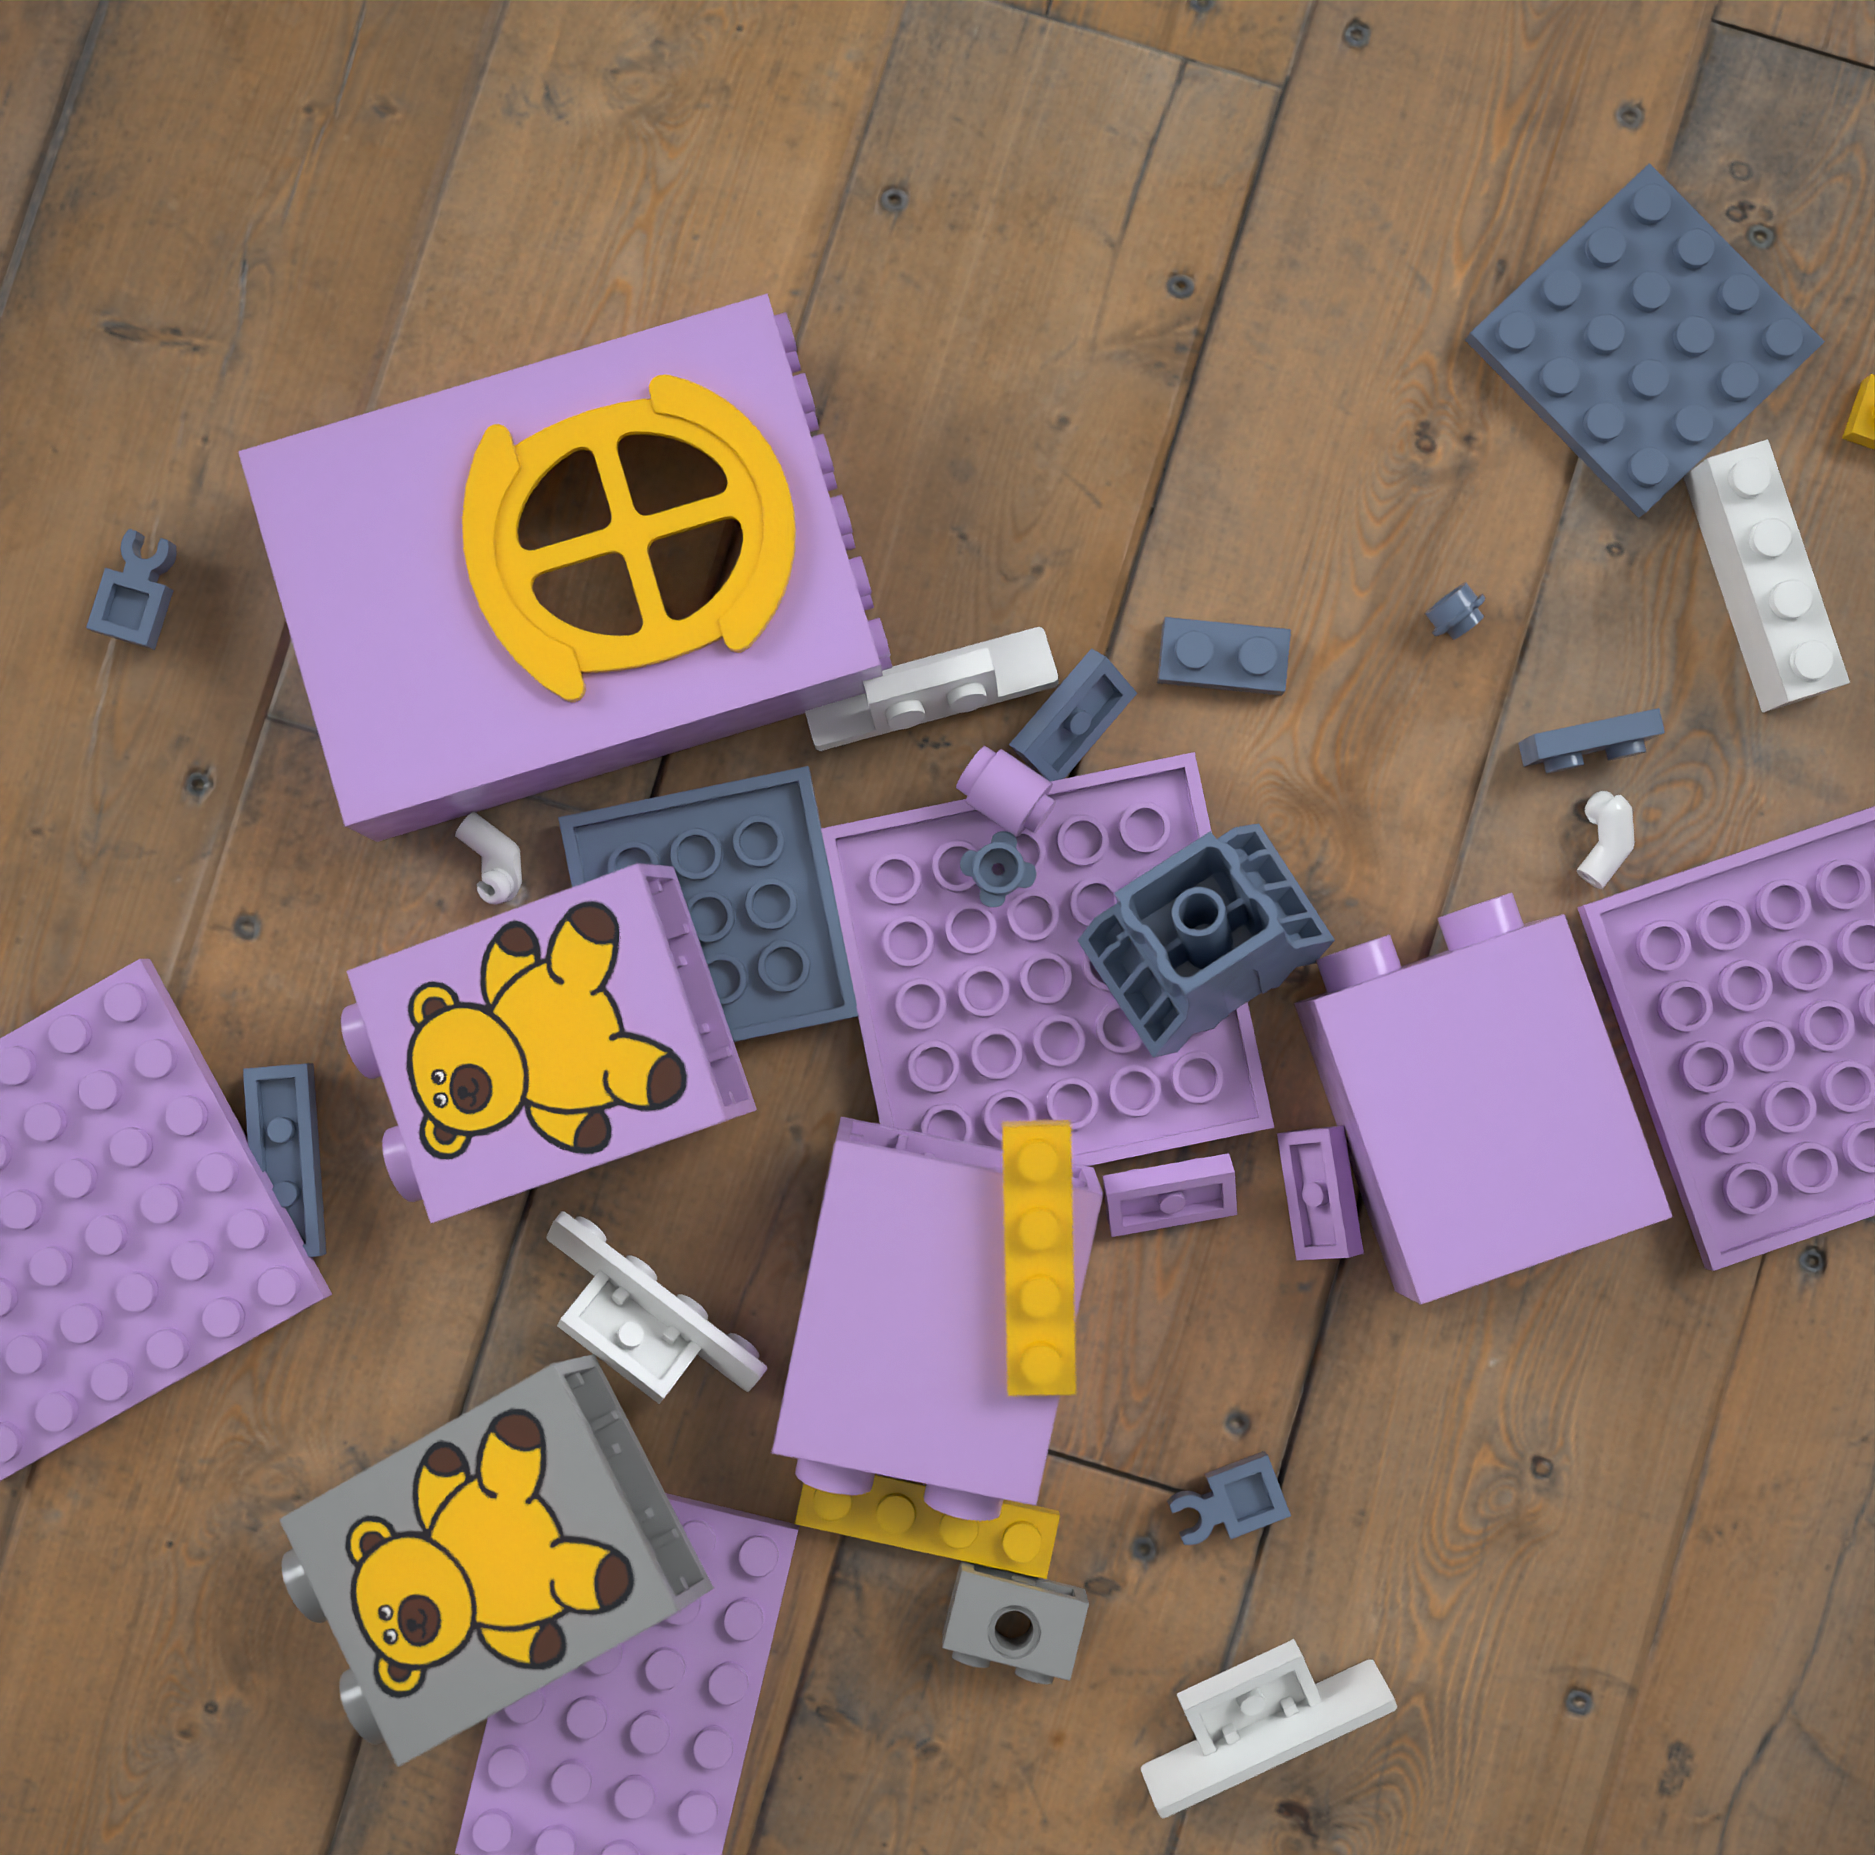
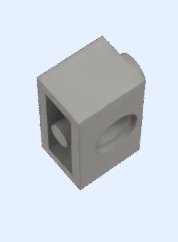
[942,1561,1089,1684]

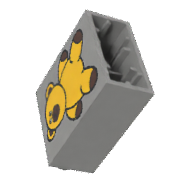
[279,1354,714,1767]

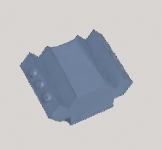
[1077,823,1335,1058]

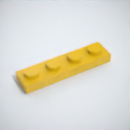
[1002,1120,1076,1396]
[795,1474,1060,1579]

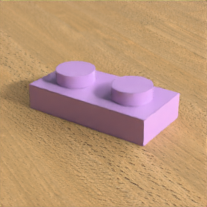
[1277,1125,1364,1261]
[1102,1153,1237,1237]

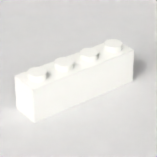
[1683,439,1850,713]

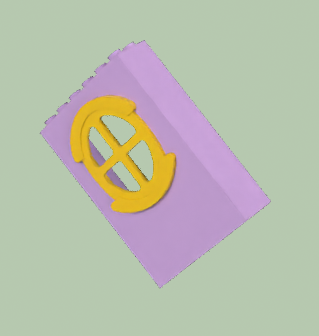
[238,294,892,842]

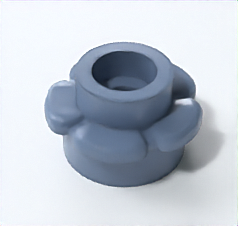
[1425,582,1486,640]

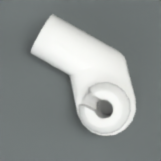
[1576,791,1635,889]
[455,812,522,905]

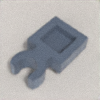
[86,529,177,650]
[1167,1451,1291,1545]

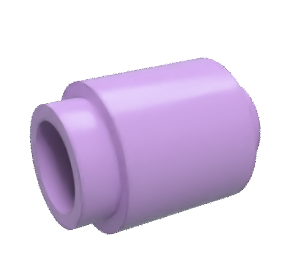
[956,746,1056,837]

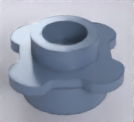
[960,831,1036,908]

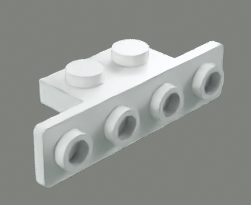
[805,627,1059,751]
[546,1211,767,1404]
[1141,1639,1397,1818]

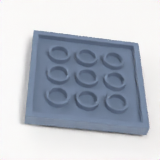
[1465,163,1825,518]
[558,766,858,1042]

